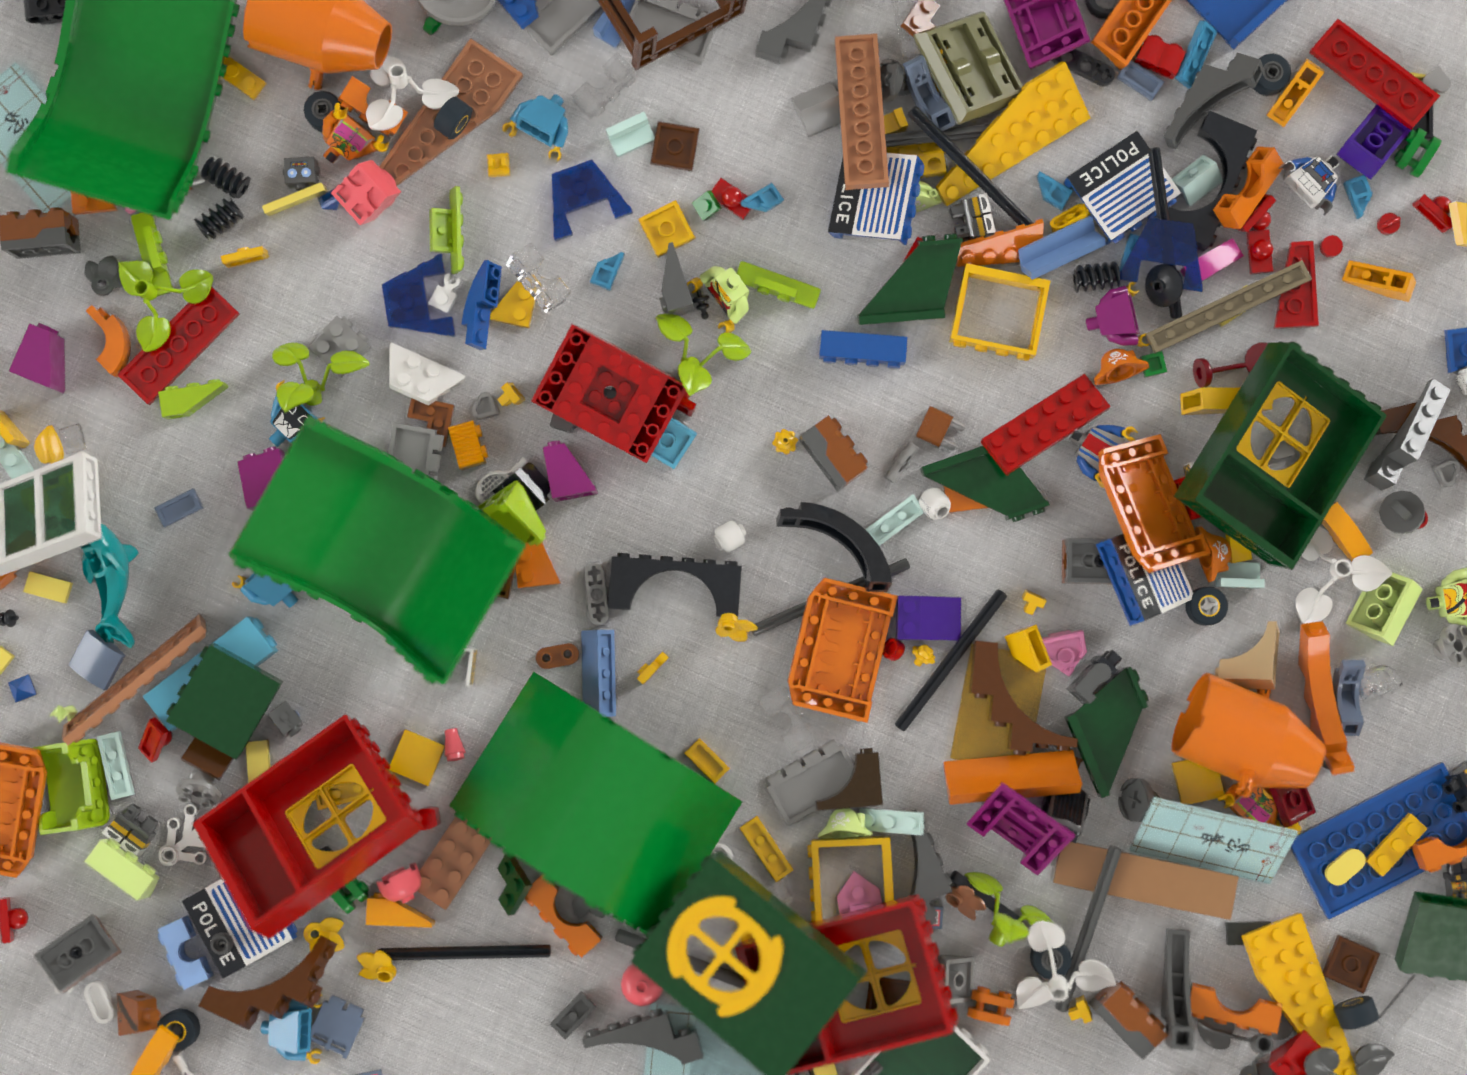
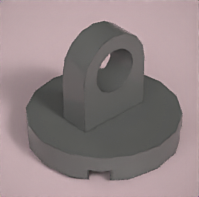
[880,59,910,103]
[1379,491,1425,534]
[1118,778,1161,822]

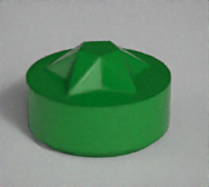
[423,16,442,35]

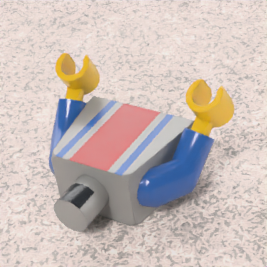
[1069,425,1138,488]

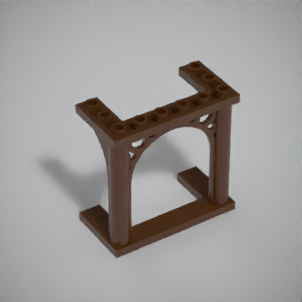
[597,0,747,71]

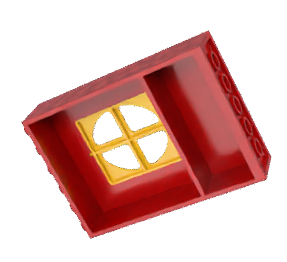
[192,714,424,939]
[735,894,959,1075]

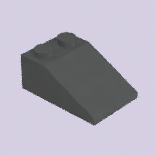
[659,242,694,316]

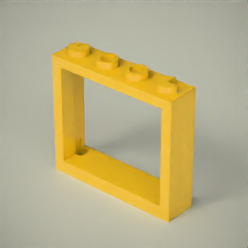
[949,263,1051,361]
[807,836,894,922]

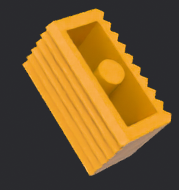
[448,420,489,470]

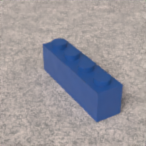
[819,330,908,369]

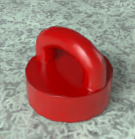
[1377,213,1401,235]
[882,638,905,661]

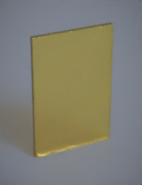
[950,643,1046,760]

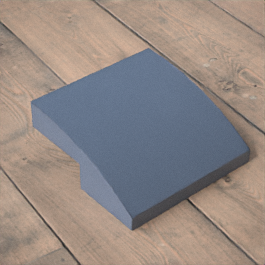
[69,630,126,690]

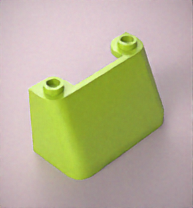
[477,481,546,546]
[33,739,110,835]

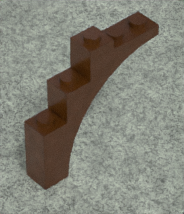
[1375,402,1467,472]
[969,641,1077,755]
[198,936,337,1031]

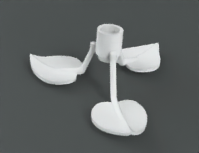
[366,55,459,131]
[1295,527,1392,624]
[1016,921,1116,1009]

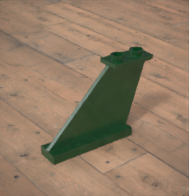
[857,233,963,325]
[920,446,1050,523]
[1064,667,1149,798]

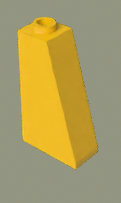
[1180,387,1273,415]

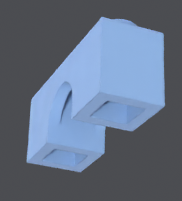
[158,915,214,990]

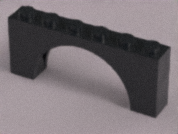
[1157,111,1257,252]
[608,553,742,617]

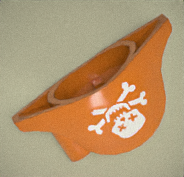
[1094,349,1149,385]
[1195,526,1232,583]

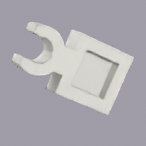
[428,273,461,314]

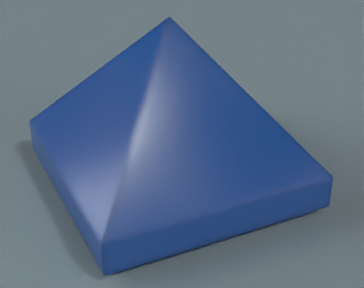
[318,189,339,210]
[8,674,37,703]

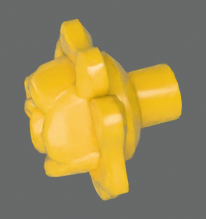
[772,429,798,455]
[912,644,935,667]

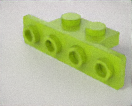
[429,186,464,274]
[131,212,173,296]
[737,261,821,309]

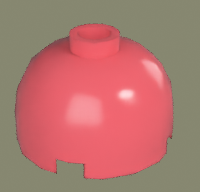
[376,863,421,903]
[621,964,663,1006]

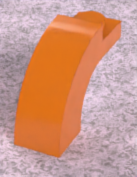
[86,305,131,378]

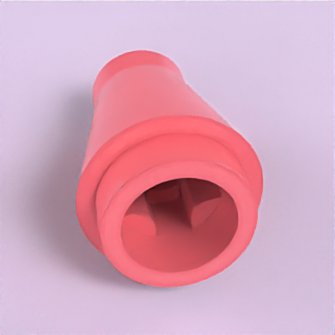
[444,728,466,762]

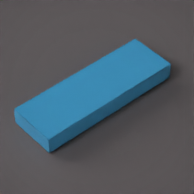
[1175,20,1217,88]

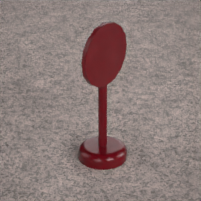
[1193,342,1268,388]

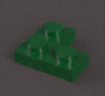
[497,854,533,916]

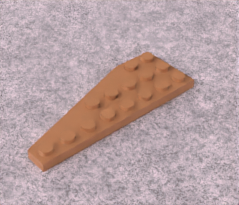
[379,38,523,186]

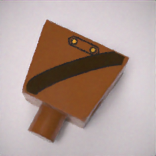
[117,990,161,1036]

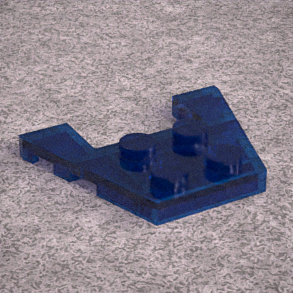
[552,159,633,242]
[1120,218,1203,292]
[382,254,456,337]

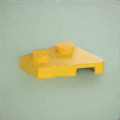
[490,281,538,328]

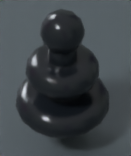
[692,291,709,320]
[0,609,19,627]

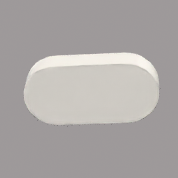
[84,980,117,1024]

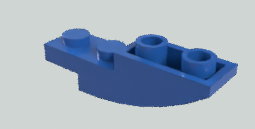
[461,260,502,350]

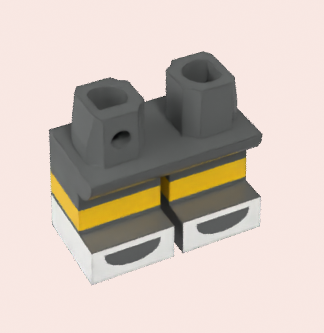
[950,193,996,240]
[102,804,159,857]

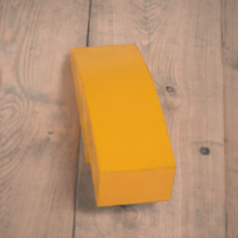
[1321,502,1373,562]
[131,1025,179,1075]

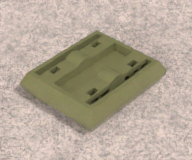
[913,11,1023,125]

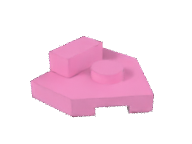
[1042,630,1087,677]
[837,871,882,914]

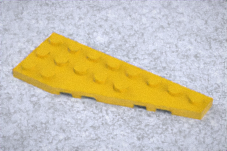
[935,61,1091,206]
[1241,913,1356,1075]

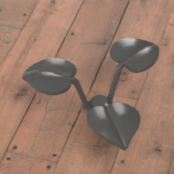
[1197,1013,1293,1075]
[1304,1043,1395,1075]

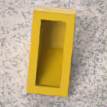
[1005,624,1052,672]

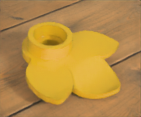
[715,613,758,642]
[303,917,345,952]
[356,950,397,982]

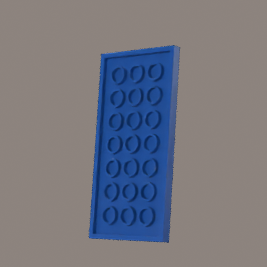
[1289,762,1467,920]

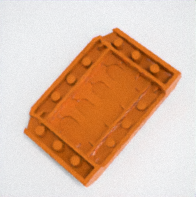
[1099,434,1211,573]
[787,578,898,723]
[0,742,47,878]

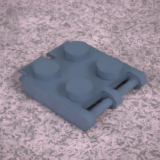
[311,995,365,1059]

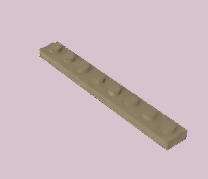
[1145,260,1312,354]

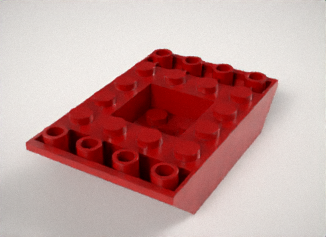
[531,324,686,463]

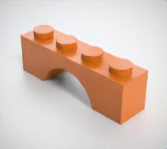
[1213,146,1283,229]
[1411,836,1467,872]
[525,874,603,958]
[1190,982,1283,1035]

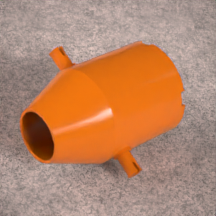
[243,0,392,90]
[1171,673,1325,797]

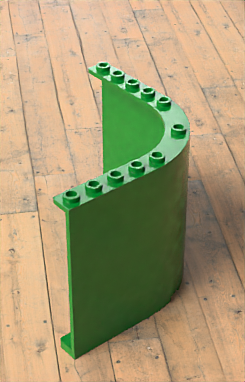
[5,0,240,220]
[228,415,526,686]
[449,671,743,935]

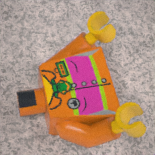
[322,103,389,163]
[1218,783,1278,826]

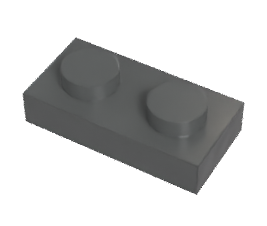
[550,991,597,1040]

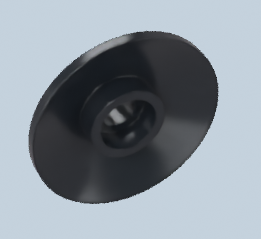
[1145,264,1183,307]

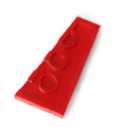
[1273,241,1319,329]

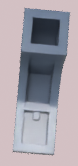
[903,55,956,131]
[1332,660,1366,736]

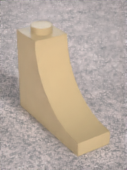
[1215,621,1280,690]

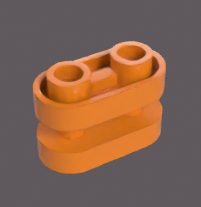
[967,986,1015,1026]

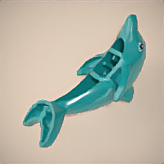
[62,519,139,648]

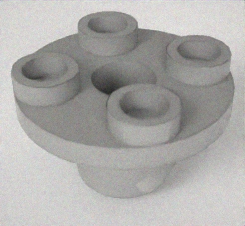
[1433,624,1467,668]
[176,769,221,809]

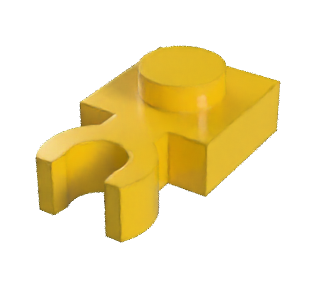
[637,652,669,684]

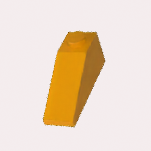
[1266,58,1324,127]
[1342,260,1416,302]
[366,892,435,928]

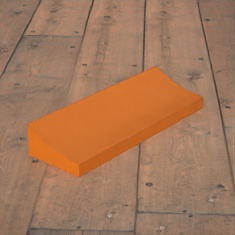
[1090,0,1172,71]
[943,750,1082,805]

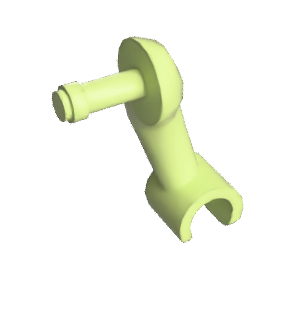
[49,705,78,723]

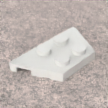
[389,342,466,405]

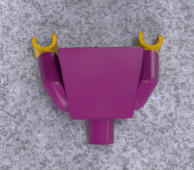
[1086,281,1149,347]

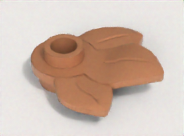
[946,885,986,921]

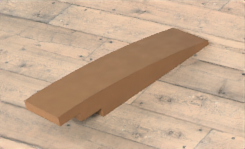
[1053,841,1239,920]

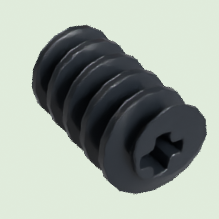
[201,157,251,199]
[194,198,244,240]
[1073,261,1120,293]

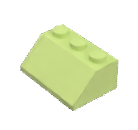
[1346,573,1423,646]
[84,838,160,901]

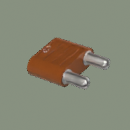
[916,406,965,451]

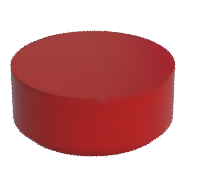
[1320,235,1343,258]

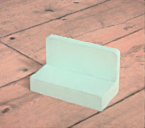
[606,112,655,157]
[1172,155,1223,206]
[1216,562,1265,589]

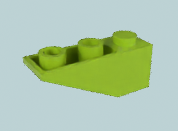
[158,379,228,420]

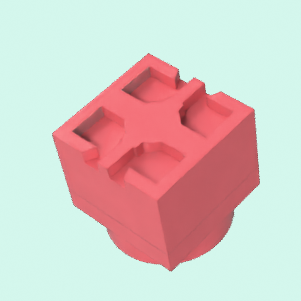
[331,160,401,225]

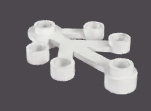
[158,803,216,866]

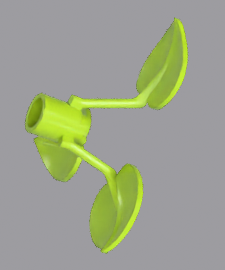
[119,260,213,352]
[655,313,751,396]
[272,342,370,413]
[964,872,1054,947]

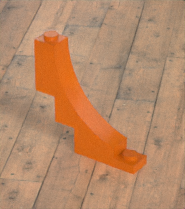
[1298,621,1355,775]

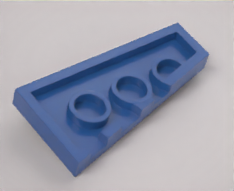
[1444,327,1467,373]

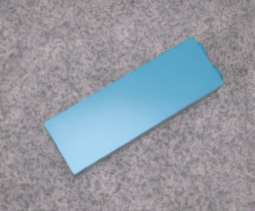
[143,616,278,731]

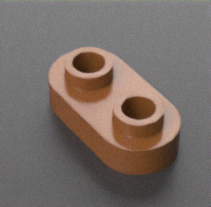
[536,643,579,669]

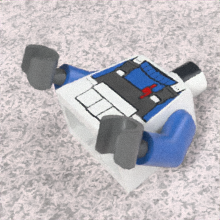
[1278,156,1339,215]

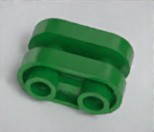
[1393,128,1442,178]
[330,877,370,914]

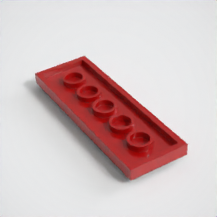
[1309,19,1440,130]
[117,286,240,405]
[981,373,1111,476]

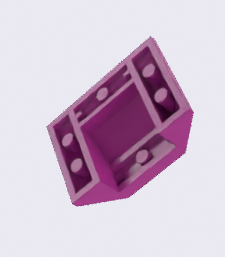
[1004,0,1090,70]
[966,782,1075,876]

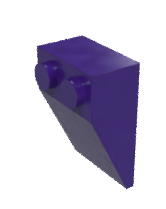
[1336,105,1411,180]
[896,596,961,641]

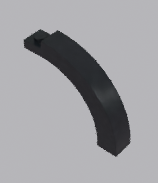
[776,502,892,592]

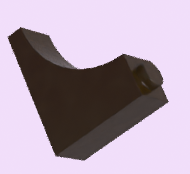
[815,748,883,811]

